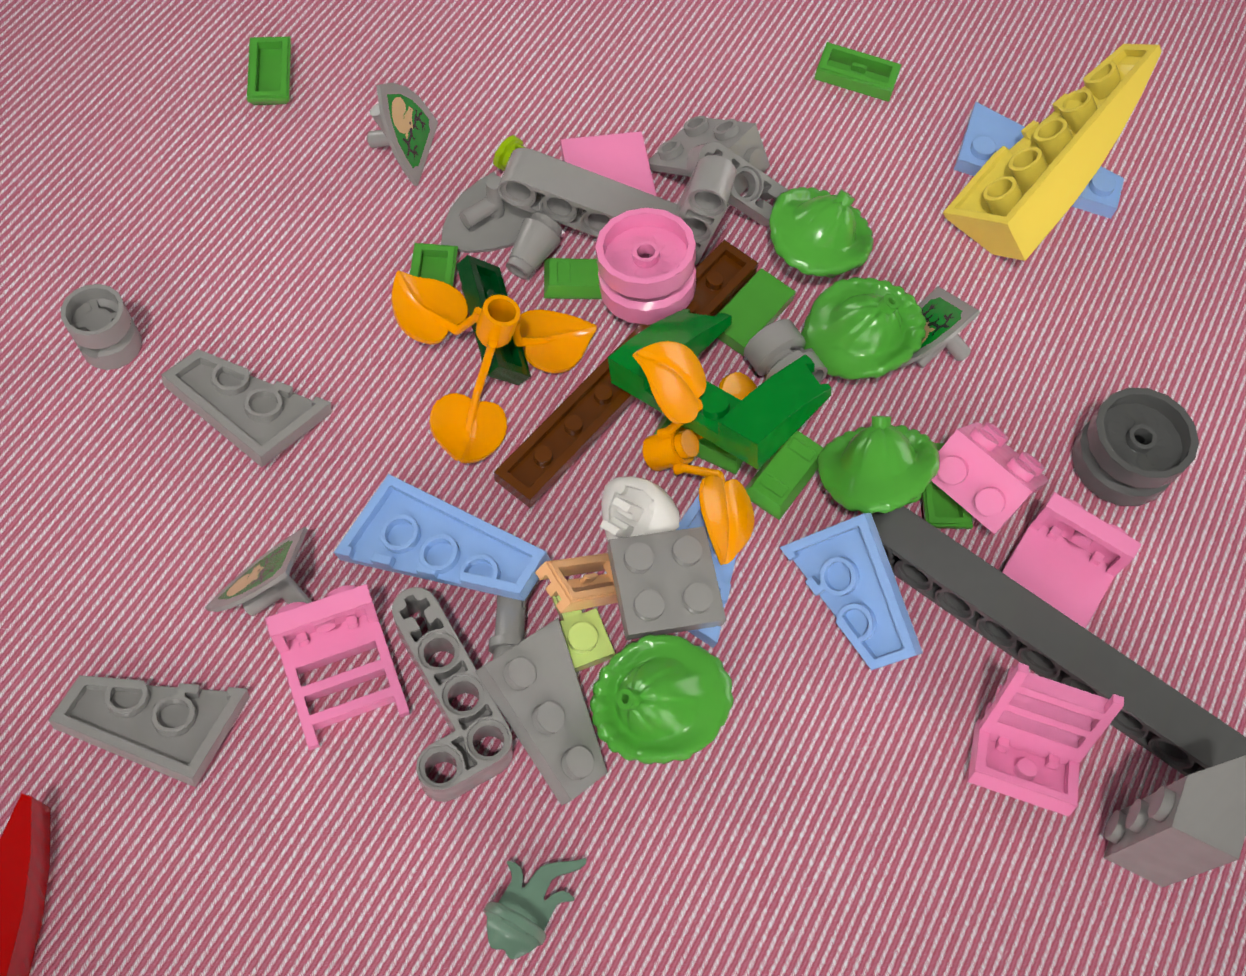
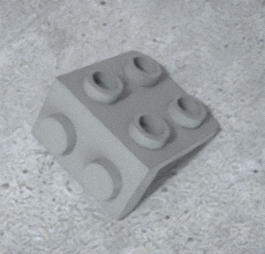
[648,116,770,207]

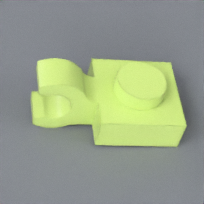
[552,579,615,672]

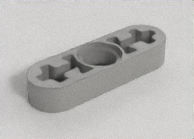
[687,142,788,226]

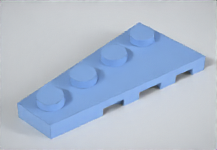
[954,102,1124,219]
[333,474,551,601]

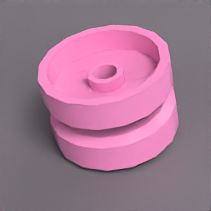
[595,208,696,325]

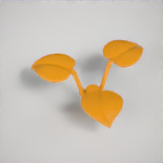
[391,270,597,463]
[632,341,757,565]

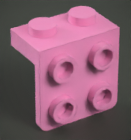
[931,422,1049,535]
[1001,492,1142,629]

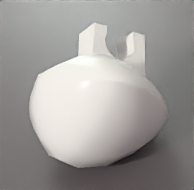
[599,476,680,541]

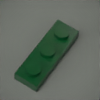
[456,255,531,386]

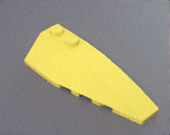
[943,44,1162,261]

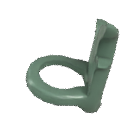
[483,858,587,960]

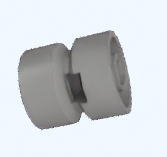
[61,284,142,370]
[743,319,828,384]

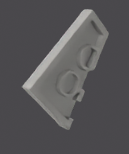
[161,349,332,467]
[475,618,608,806]
[49,675,250,787]

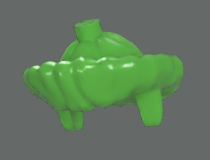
[769,187,874,278]
[801,277,926,380]
[817,416,940,514]
[590,634,734,764]

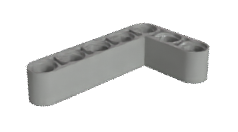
[498,148,736,265]

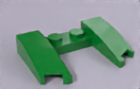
[608,309,832,470]

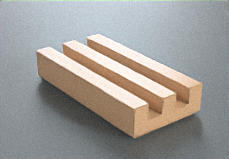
[535,553,618,614]

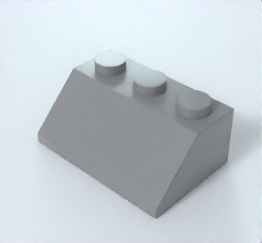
[1104,755,1246,887]

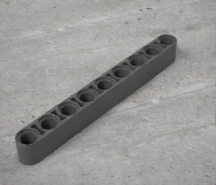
[872,506,1246,776]

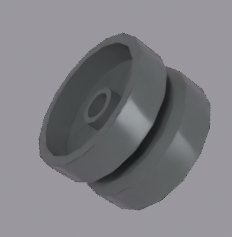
[1072,388,1199,506]

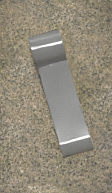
[392,587,513,802]

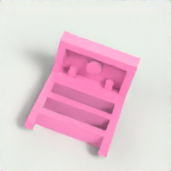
[265,584,410,750]
[968,663,1124,817]

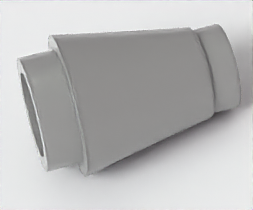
[506,212,562,280]

